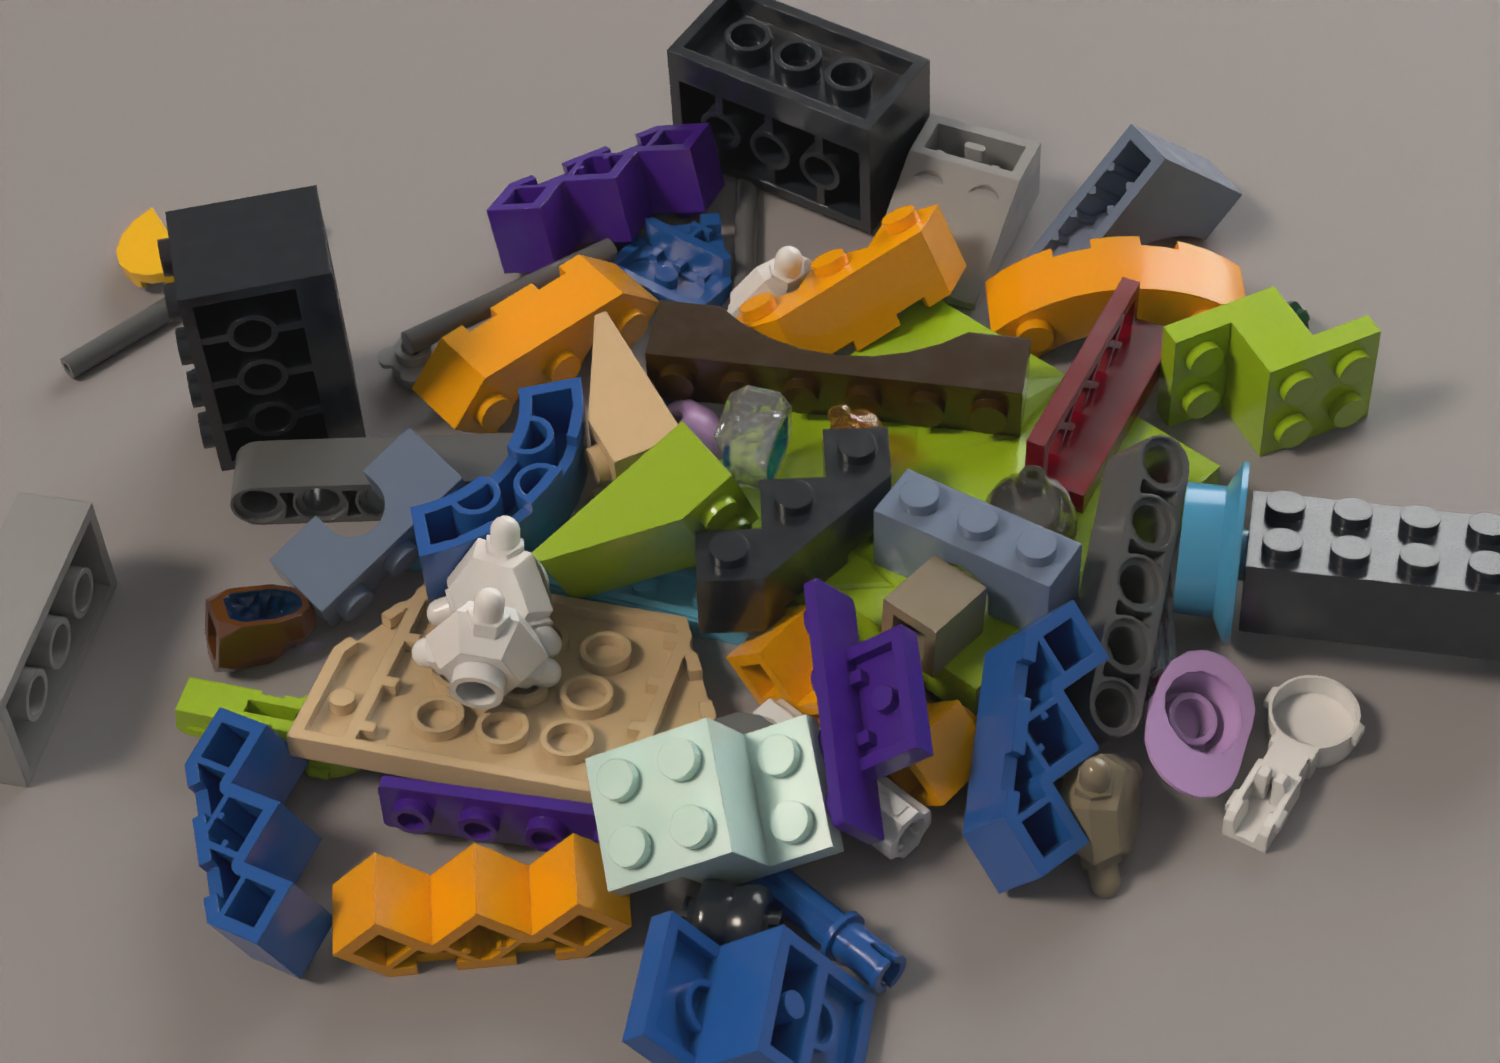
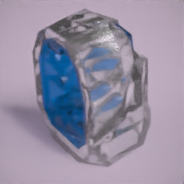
[714,385,792,491]

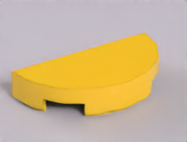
[116,208,174,288]

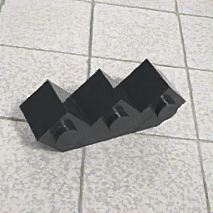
[695,427,892,634]

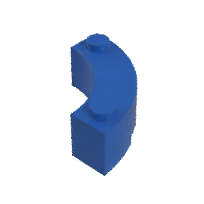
[410,377,590,604]

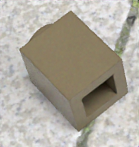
[881,555,987,678]

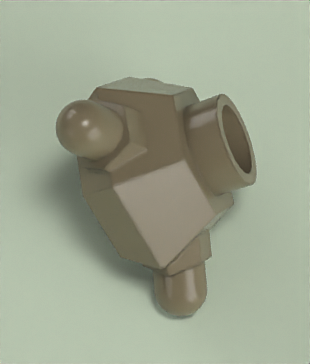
[1053,753,1143,898]

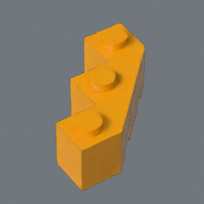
[736,204,967,354]
[411,254,659,434]
[726,604,977,806]
[332,833,632,977]

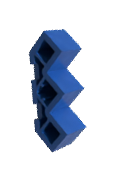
[962,600,1110,894]
[184,707,332,979]

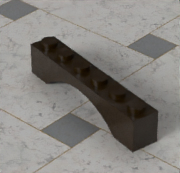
[645,300,1031,436]

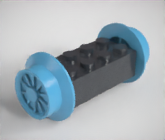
[1173,461,1500,661]

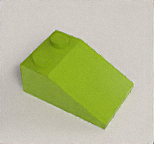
[532,421,759,599]

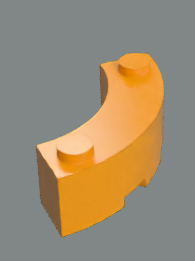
[985,236,1246,357]

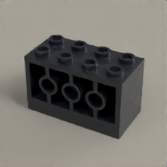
[667,0,930,234]
[157,185,366,471]

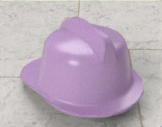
[1144,650,1256,799]

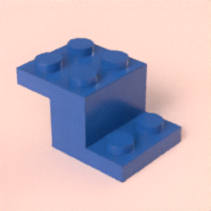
[622,910,877,1063]

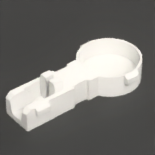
[1222,675,1365,853]

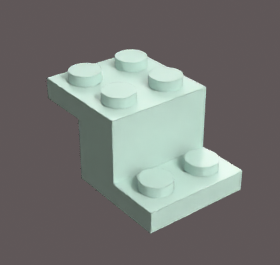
[585,714,844,896]

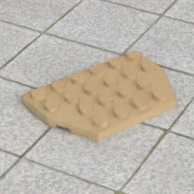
[286,584,716,804]

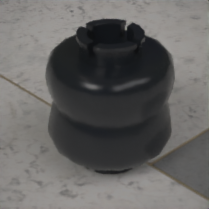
[681,878,785,946]

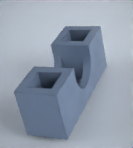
[269,427,466,629]
[874,469,1082,629]

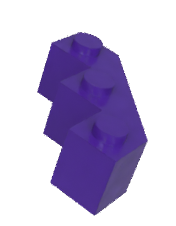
[486,123,725,274]

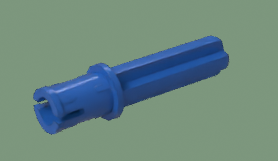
[745,869,906,994]

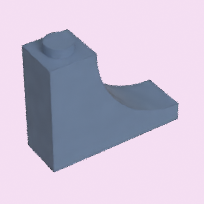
[1024,123,1243,258]

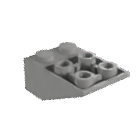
[886,113,1041,310]

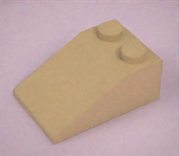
[584,311,678,501]

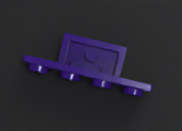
[804,578,934,845]
[378,776,600,852]

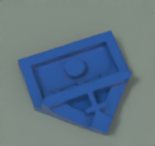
[611,213,732,311]

